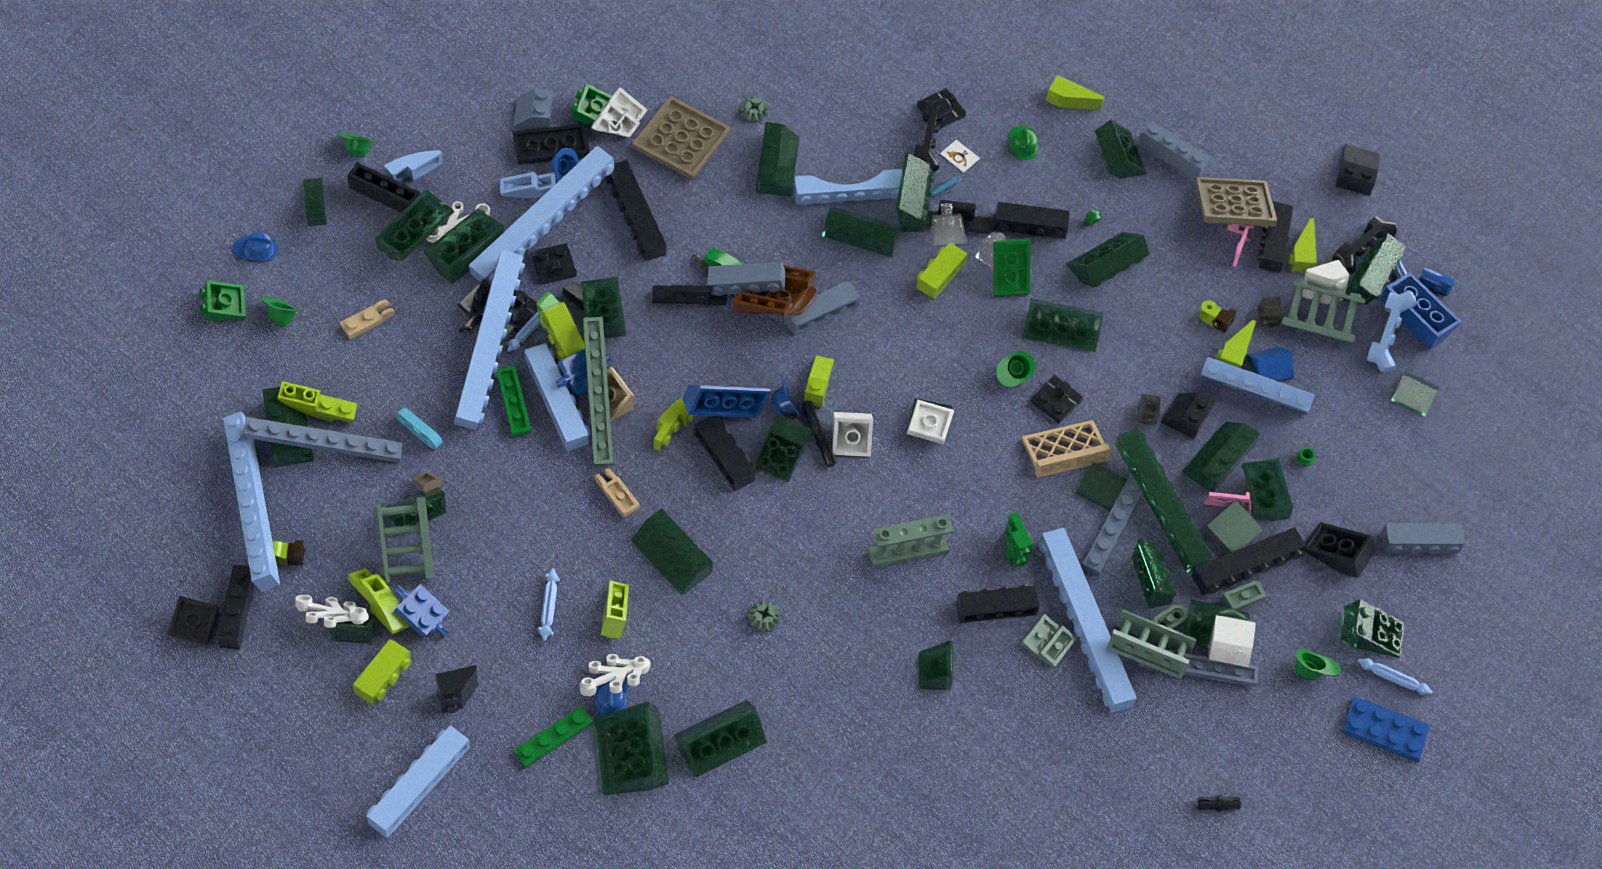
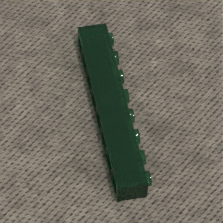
[1114,427,1213,573]

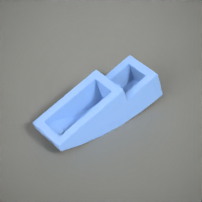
[384,150,443,182]
[500,172,557,198]

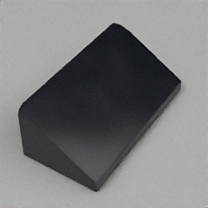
[562,282,603,315]

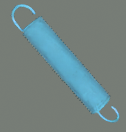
[925,176,962,199]

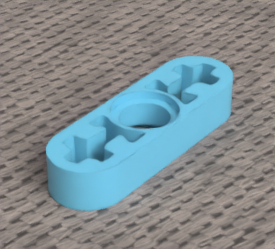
[396,407,443,450]

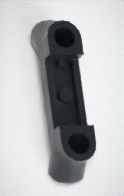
[913,97,952,174]
[1332,215,1398,275]

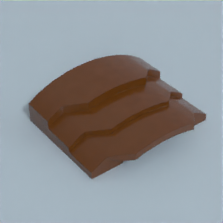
[733,261,817,316]

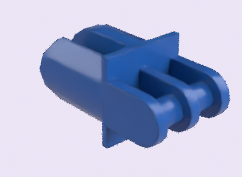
[1418,268,1455,296]

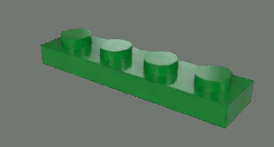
[496,366,531,437]
[514,706,593,769]

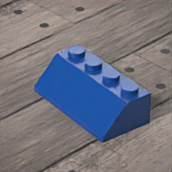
[1379,272,1462,350]
[682,385,771,418]

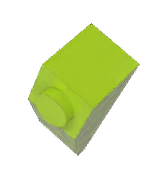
[1046,75,1105,110]
[1288,218,1317,273]
[1216,320,1256,368]
[804,355,834,408]
[601,580,629,639]

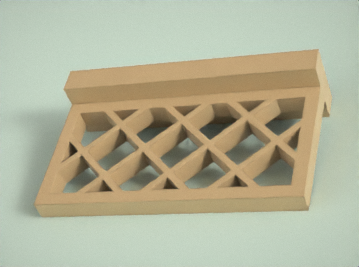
[1022,420,1110,478]

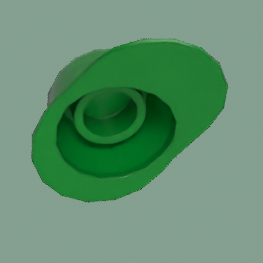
[1009,125,1038,161]
[336,132,376,158]
[261,296,300,327]
[996,351,1036,387]
[1294,649,1341,680]

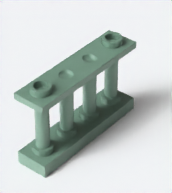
[1280,279,1365,343]
[373,496,434,583]
[868,514,954,568]
[1106,609,1197,679]

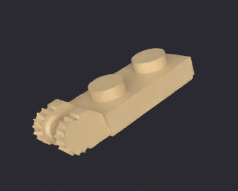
[340,299,395,339]
[594,468,640,518]

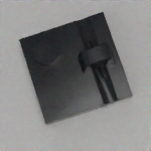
[917,88,966,129]
[531,243,577,285]
[508,289,538,333]
[1030,375,1083,424]
[167,596,220,646]

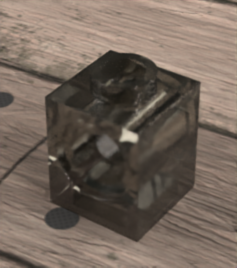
[1258,297,1283,327]
[1137,394,1161,426]

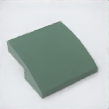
[1206,500,1263,553]
[1020,614,1077,667]

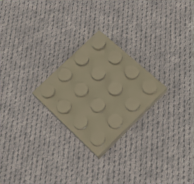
[632,96,731,180]
[1195,177,1277,227]

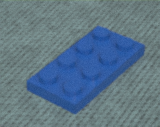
[1342,696,1430,762]

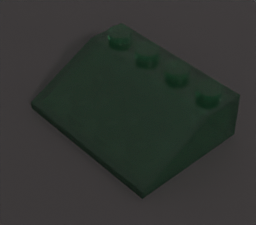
[594,701,669,796]

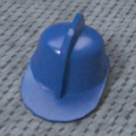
[550,148,578,183]
[233,232,278,261]
[771,374,800,418]
[594,679,627,719]

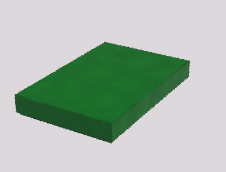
[993,239,1030,296]

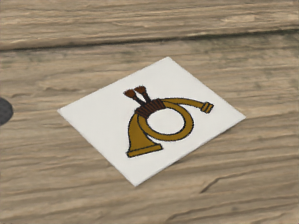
[940,140,980,172]

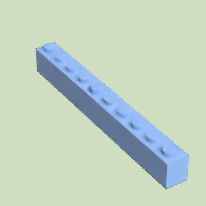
[469,146,614,284]
[453,250,525,430]
[223,411,280,592]
[1039,528,1137,713]

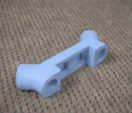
[1367,290,1417,373]

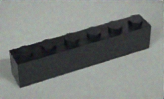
[605,160,666,261]
[1191,527,1307,595]

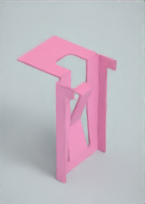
[1227,224,1254,267]
[1204,492,1251,515]

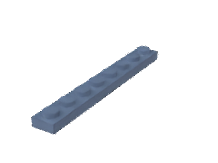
[243,417,402,463]
[1082,447,1162,576]

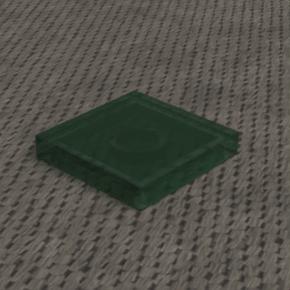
[1076,462,1128,511]

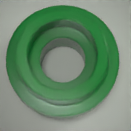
[1084,210,1102,226]
[1296,447,1316,466]

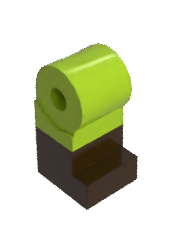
[1199,300,1237,333]
[272,540,305,566]

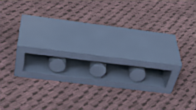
[1138,121,1211,180]
[707,261,785,296]
[784,281,860,336]
[1381,523,1465,554]

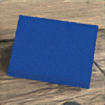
[1246,346,1294,382]

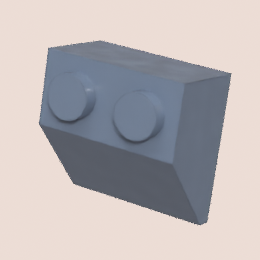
[514,88,553,130]

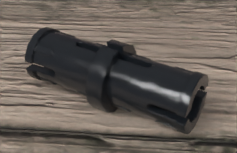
[1198,795,1241,811]

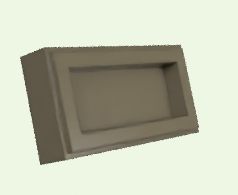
[412,471,443,493]

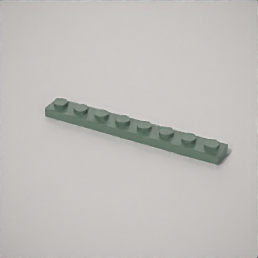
[583,317,614,466]

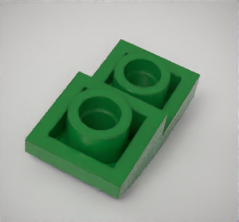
[703,247,742,266]

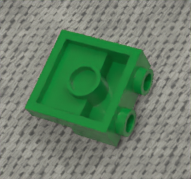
[570,83,612,126]
[199,280,246,322]
[1004,512,1033,567]

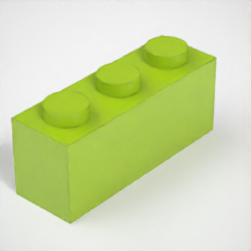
[916,242,968,299]
[539,302,585,361]
[353,639,411,706]

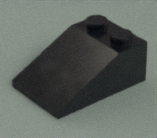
[1335,144,1380,196]
[1304,522,1375,578]

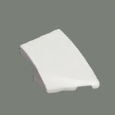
[591,87,647,137]

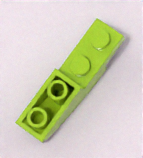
[277,381,358,423]
[653,397,697,452]
[348,568,409,634]

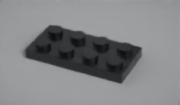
[512,124,590,165]

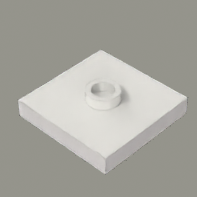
[907,400,954,445]

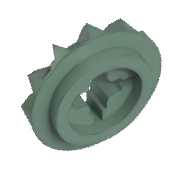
[740,96,769,121]
[749,600,781,631]

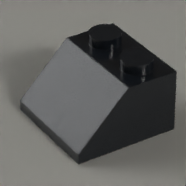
[1161,392,1215,440]
[435,665,478,713]

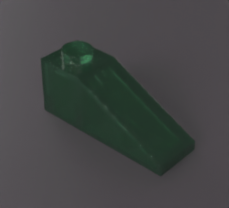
[303,178,327,226]

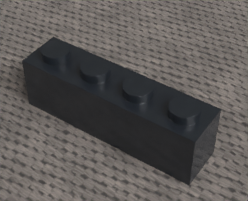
[347,162,422,218]
[994,201,1070,239]
[1257,201,1294,273]
[694,416,756,491]
[217,565,254,650]
[955,585,1040,623]

